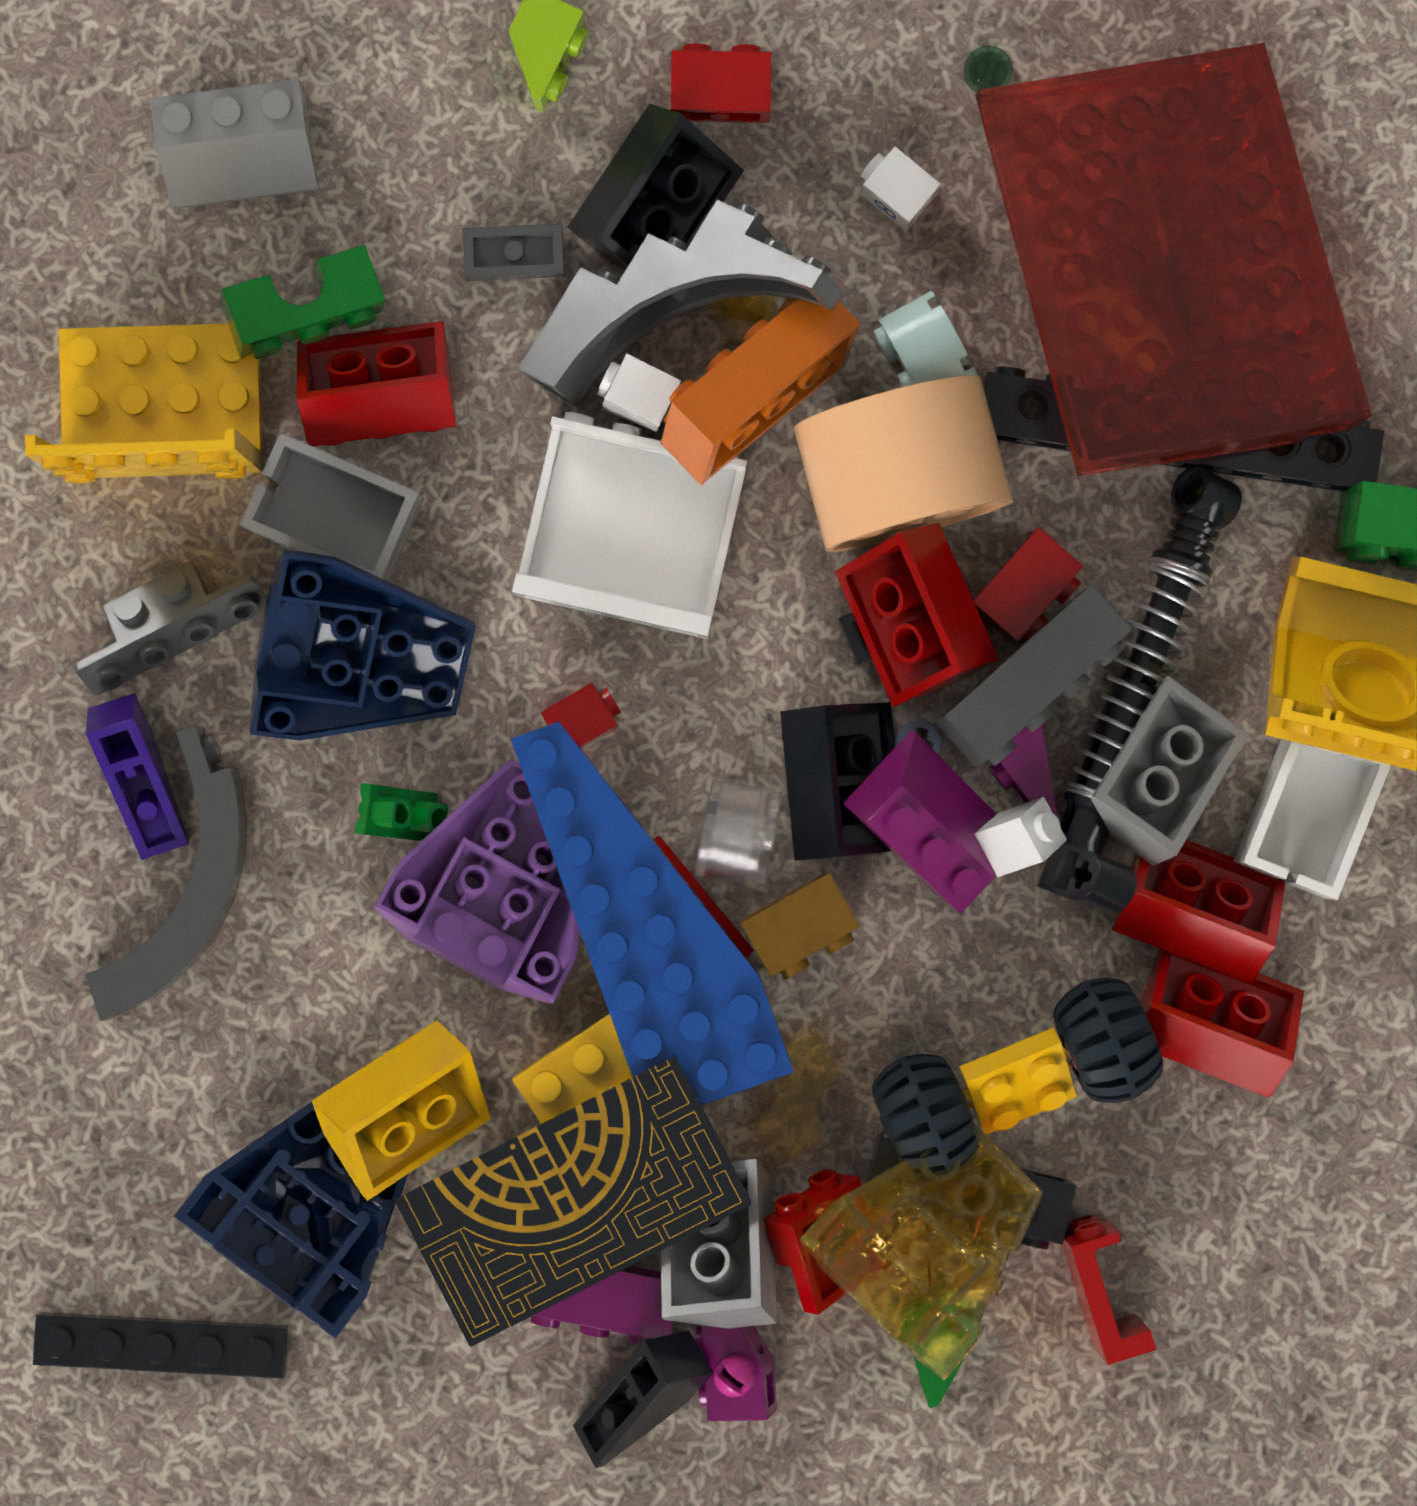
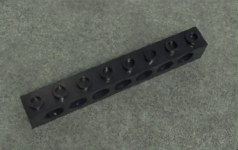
[983,366,1384,492]

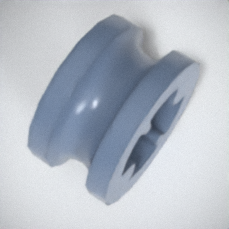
[895,720,942,754]

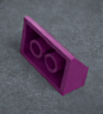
[843,730,997,914]

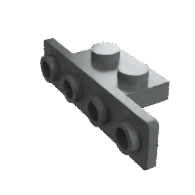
[74,560,267,696]

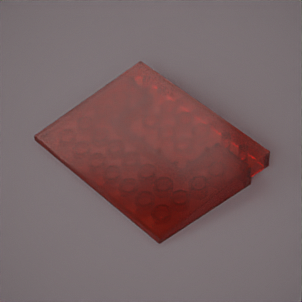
[975,42,1372,476]

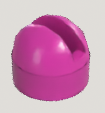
[714,1354,757,1397]

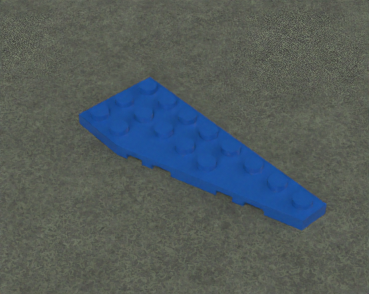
[511,722,794,1105]

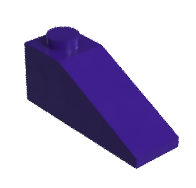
[85,693,189,860]

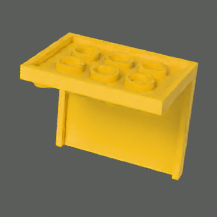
[25,323,263,483]

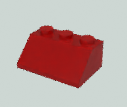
[296,321,456,446]
[834,523,999,708]
[1112,839,1286,984]
[1140,949,1304,1098]

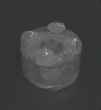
[695,779,782,890]

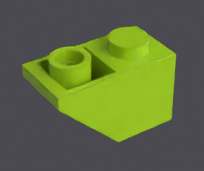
[508,0,590,112]

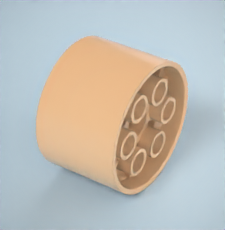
[794,375,1013,552]

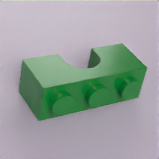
[220,245,385,359]

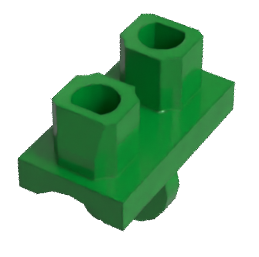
[354,783,448,841]

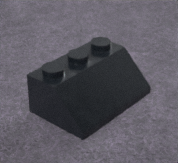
[567,103,744,270]
[780,702,895,861]

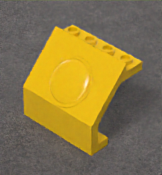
[1265,557,1417,771]

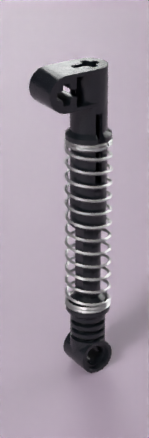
[1037,465,1242,913]

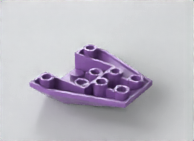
[374,759,580,1004]

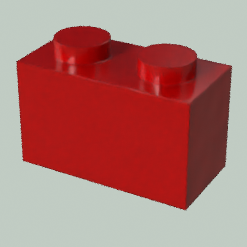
[671,43,771,123]
[973,527,1084,644]

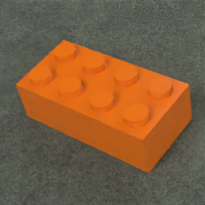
[661,298,861,486]

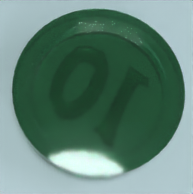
[963,46,1013,96]

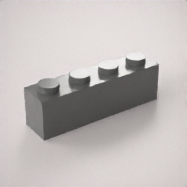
[936,584,1132,768]

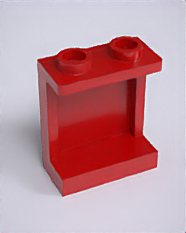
[1063,1214,1156,1365]

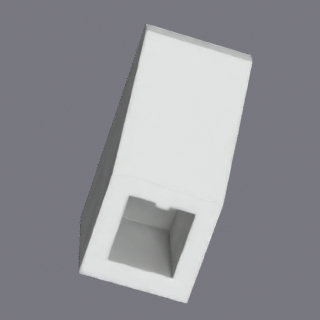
[597,353,681,432]

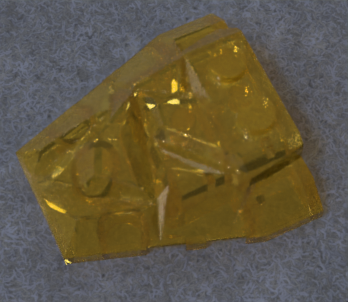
[800,1124,1043,1380]

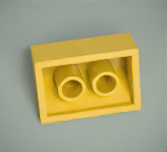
[312,1020,491,1201]

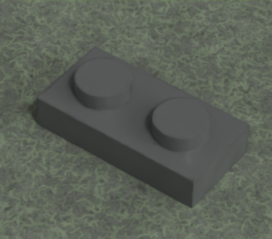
[463,224,565,281]

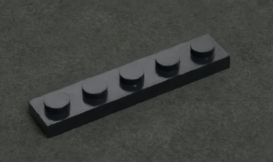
[33,1312,288,1379]

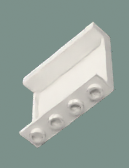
[512,412,747,639]

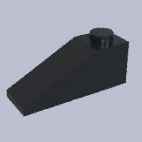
[573,1331,713,1468]

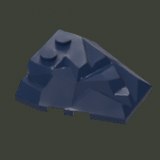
[173,1083,408,1339]

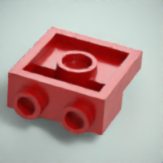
[764,1169,884,1315]

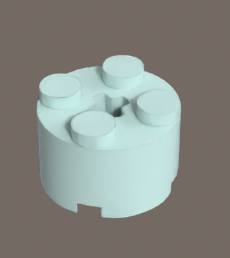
[873,291,978,387]

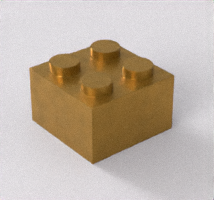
[739,872,860,980]

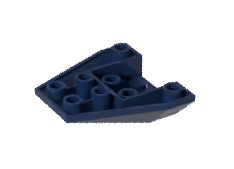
[250,549,476,741]

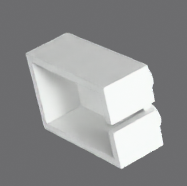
[1233,739,1391,900]

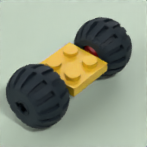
[872,978,1163,1179]

